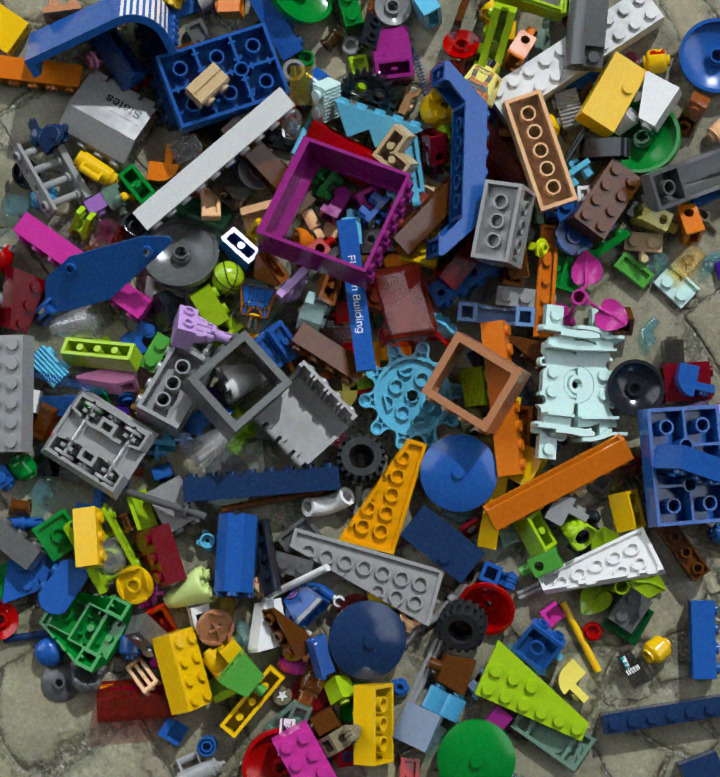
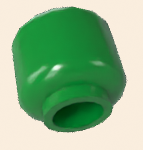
[8,453,37,482]

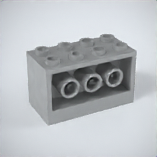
[470,179,536,270]
[135,345,216,438]

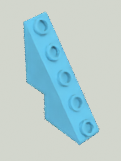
[334,96,423,147]

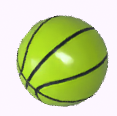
[211,261,245,295]

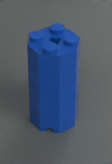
[214,513,259,599]

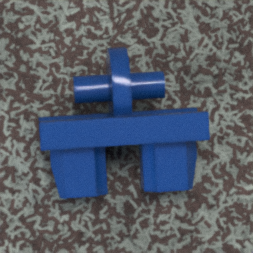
[356,192,391,227]

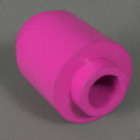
[277,655,307,676]

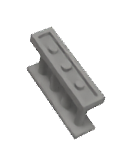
[11,143,92,218]

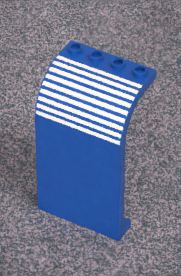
[24,0,180,78]

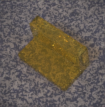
[290,66,313,105]

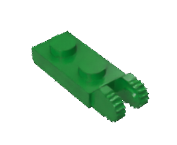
[587,228,630,258]

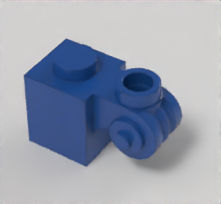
[120,320,157,356]
[477,561,519,591]

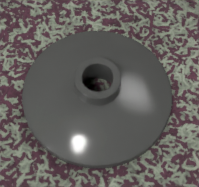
[41,663,78,702]

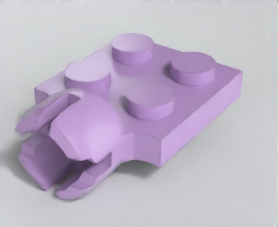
[275,266,309,305]

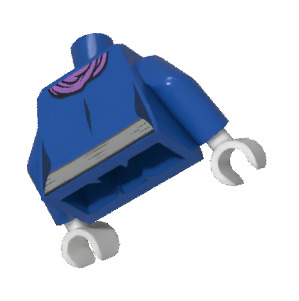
[284,582,345,637]

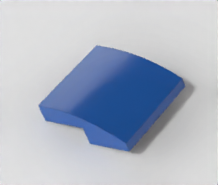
[254,320,298,368]

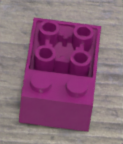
[372,25,415,84]

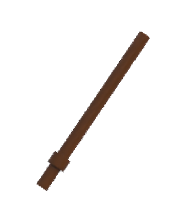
[220,490,334,513]

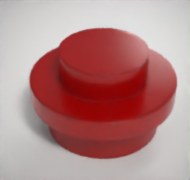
[583,621,602,641]

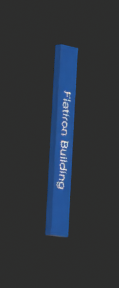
[337,218,376,373]

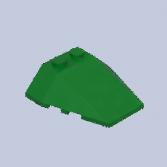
[39,591,133,674]

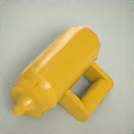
[73,150,122,187]

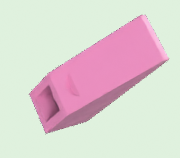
[76,369,140,395]

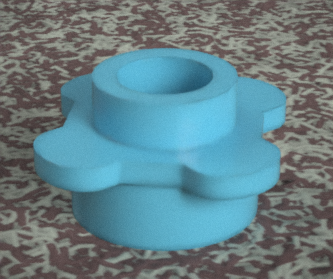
[196,529,217,552]

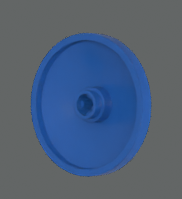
[678,18,720,94]
[420,434,498,512]

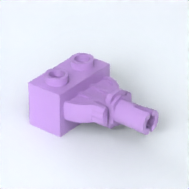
[171,304,233,350]

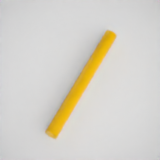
[559,601,602,673]

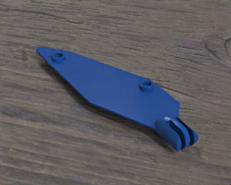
[34,236,172,327]

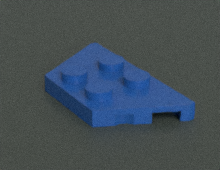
[2,548,60,604]

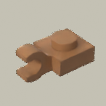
[398,84,421,119]

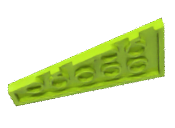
[474,639,589,741]

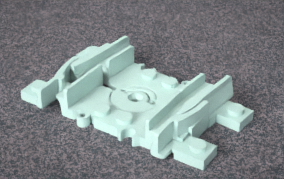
[530,304,628,460]

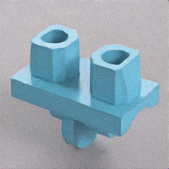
[567,157,594,187]

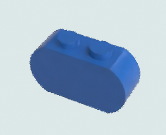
[37,559,88,614]

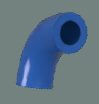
[183,406,233,437]

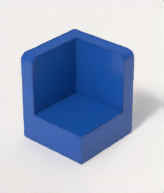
[158,716,189,747]

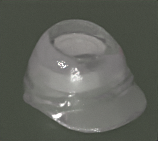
[98,539,127,576]

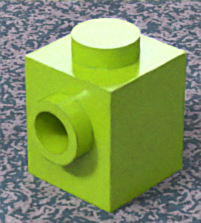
[323,674,353,707]

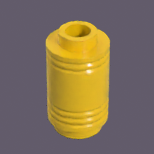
[202,648,228,682]

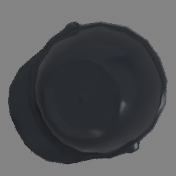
[122,211,153,239]

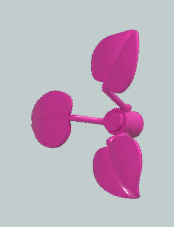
[555,250,628,331]

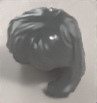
[70,661,107,693]

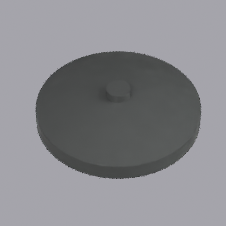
[145,218,220,289]

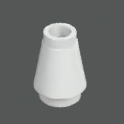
[615,107,639,136]

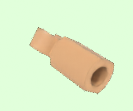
[301,208,325,240]

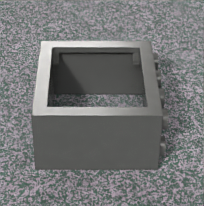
[181,330,293,441]

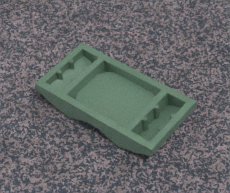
[510,713,596,772]

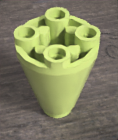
[163,566,219,608]

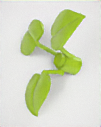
[580,527,666,615]

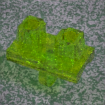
[232,404,257,441]

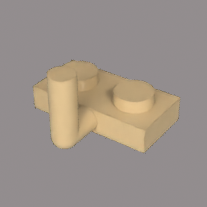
[623,231,663,265]

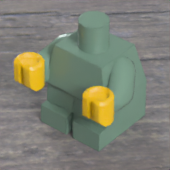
[101,182,137,217]

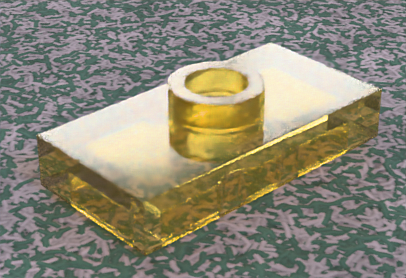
[668,242,707,281]

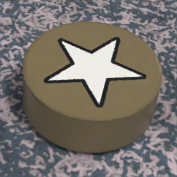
[273,685,292,705]

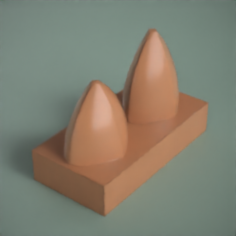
[43,0,82,25]

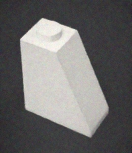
[638,71,682,133]
[248,597,284,653]

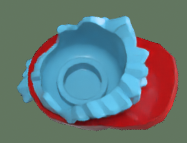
[415,309,458,347]

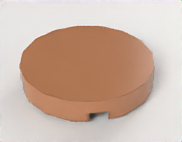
[196,608,235,646]

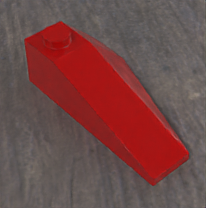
[306,119,379,188]

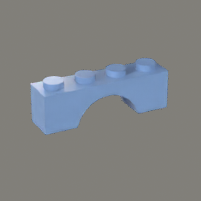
[456,301,536,330]

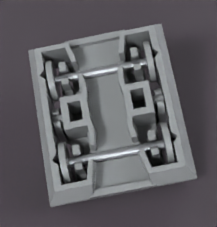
[40,388,159,500]

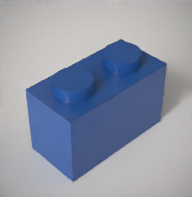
[219,227,260,274]

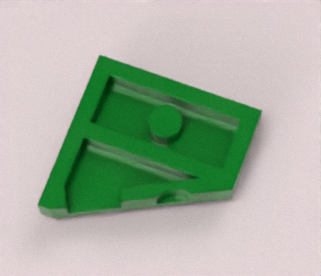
[556,249,578,293]

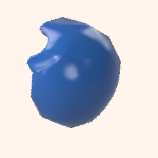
[34,637,64,667]

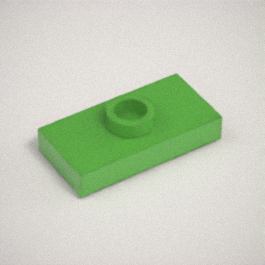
[613,252,655,290]

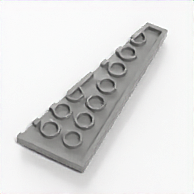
[290,528,444,626]

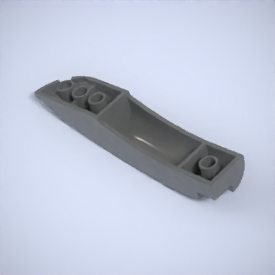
[563,0,609,72]
[640,146,720,212]

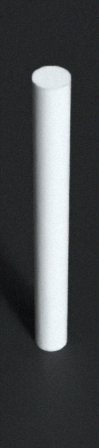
[273,564,330,598]

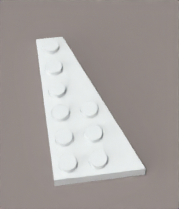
[538,527,666,595]

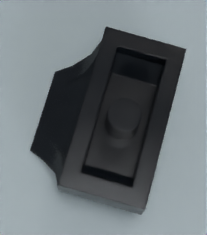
[153,290,185,333]

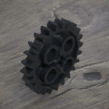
[340,67,398,116]

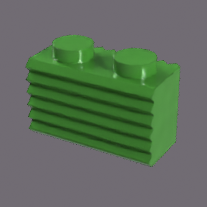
[140,332,171,374]

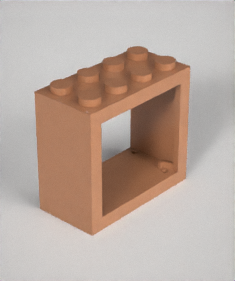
[421,331,531,435]

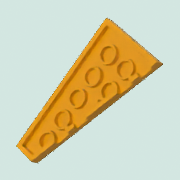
[338,438,427,555]

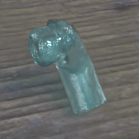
[701,251,720,273]

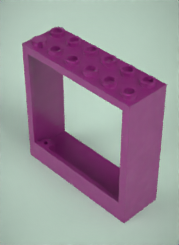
[256,136,414,290]

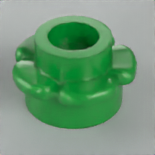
[296,50,315,69]

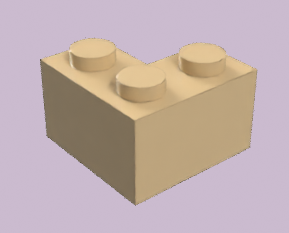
[372,124,419,175]

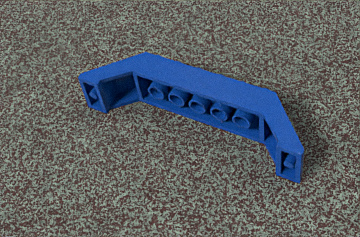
[426,60,490,260]

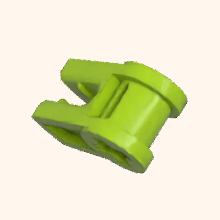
[68,205,97,243]

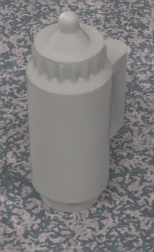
[175,750,226,777]

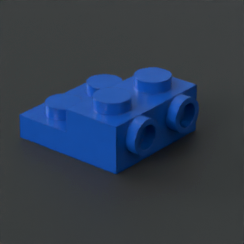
[510,617,566,674]

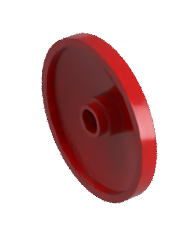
[242,727,291,777]

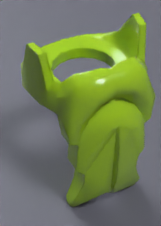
[556,514,598,551]

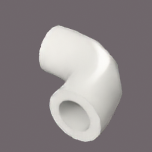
[301,487,355,517]

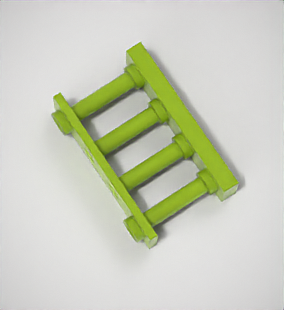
[63,503,144,595]

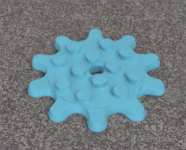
[358,342,463,449]

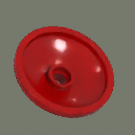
[458,582,515,635]

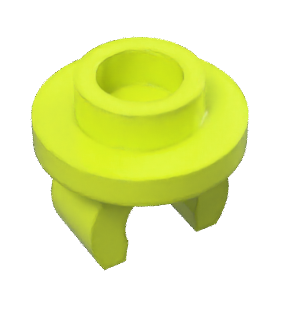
[527,238,549,258]

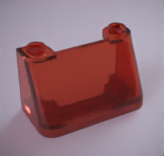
[367,263,437,347]

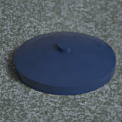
[328,600,406,679]

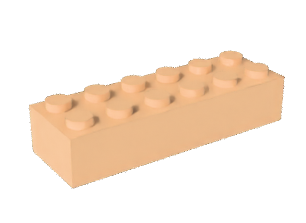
[501,89,578,214]

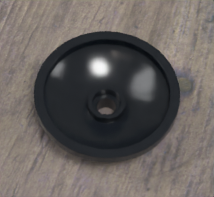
[607,359,665,417]

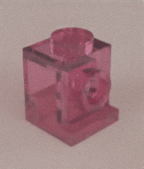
[94,218,118,244]

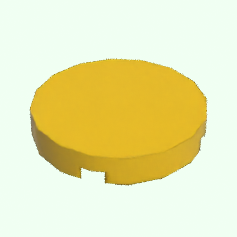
[116,565,154,605]

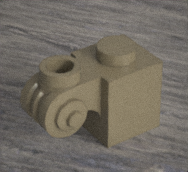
[318,724,362,758]

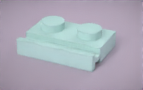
[652,263,700,309]

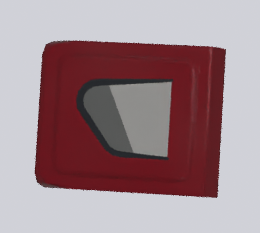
[459,517,480,539]

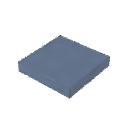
[392,701,443,753]

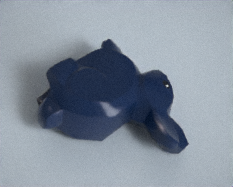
[27,118,70,155]

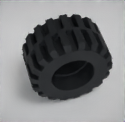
[336,433,386,486]
[436,598,488,653]

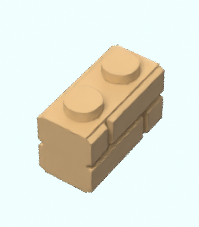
[185,62,230,109]

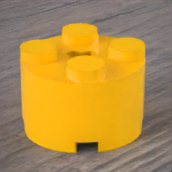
[419,89,452,129]

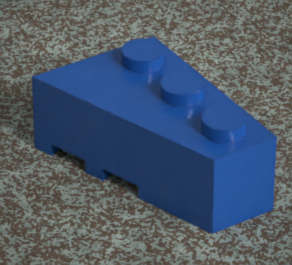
[653,445,720,486]

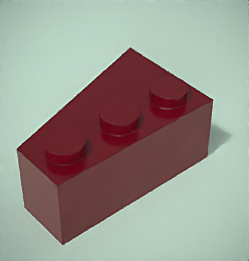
[0,265,45,335]
[132,523,187,587]

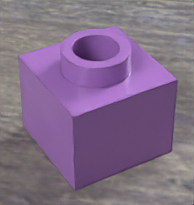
[84,193,110,218]

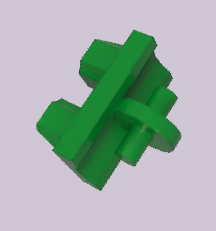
[312,167,345,201]

